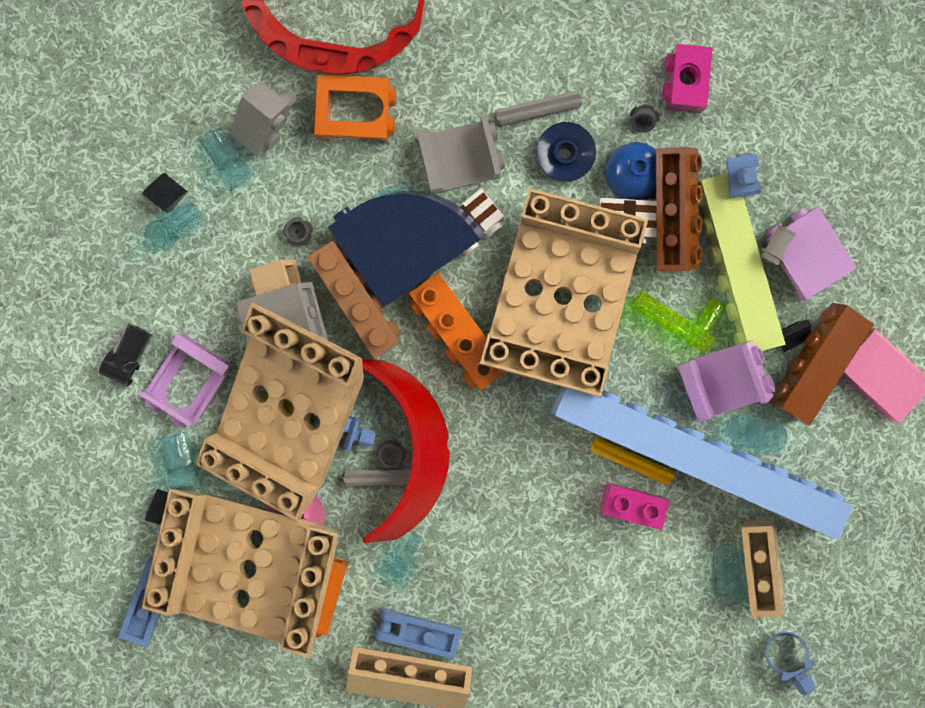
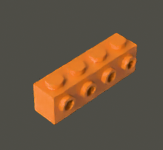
[408,272,506,391]

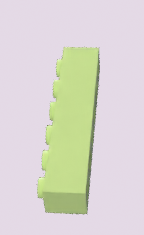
[698,173,786,351]

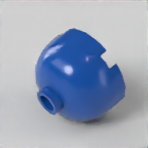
[605,142,656,200]

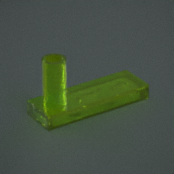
[628,290,725,353]

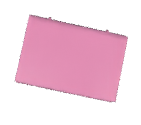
[842,328,925,423]

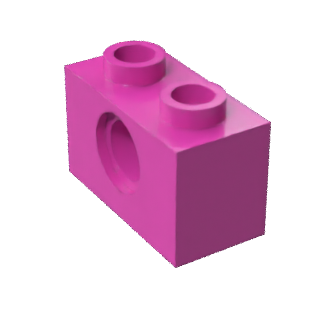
[662,44,713,113]
[599,482,670,530]

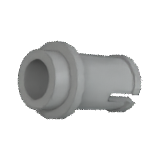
[761,225,796,266]

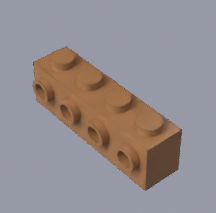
[308,240,402,359]

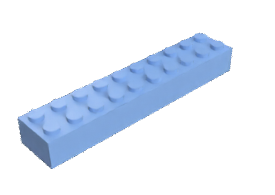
[550,387,853,540]

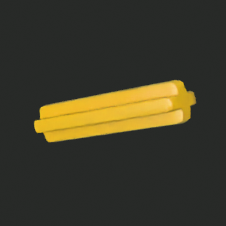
[590,437,675,486]

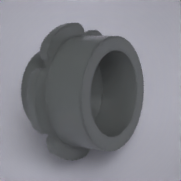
[630,104,659,133]
[283,217,313,246]
[376,440,406,469]

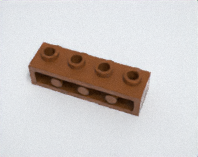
[656,147,702,271]
[768,303,874,426]

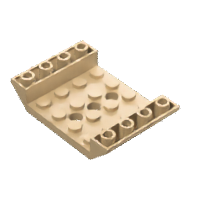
[480,188,648,397]
[195,303,364,521]
[141,489,339,658]

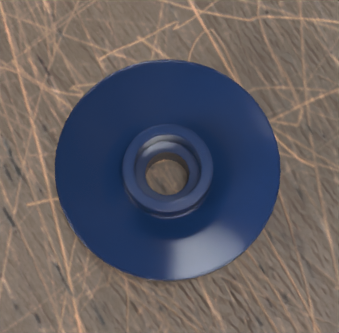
[536,122,596,182]

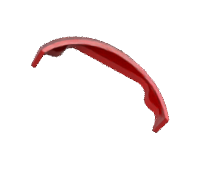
[241,0,426,75]
[362,359,450,543]

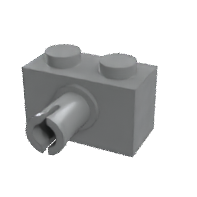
[229,81,297,156]

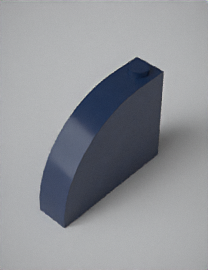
[328,191,486,307]

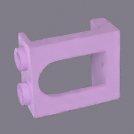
[138,333,234,428]

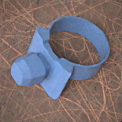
[726,153,761,198]
[314,415,376,450]
[765,631,816,696]

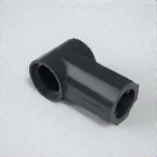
[99,323,153,387]

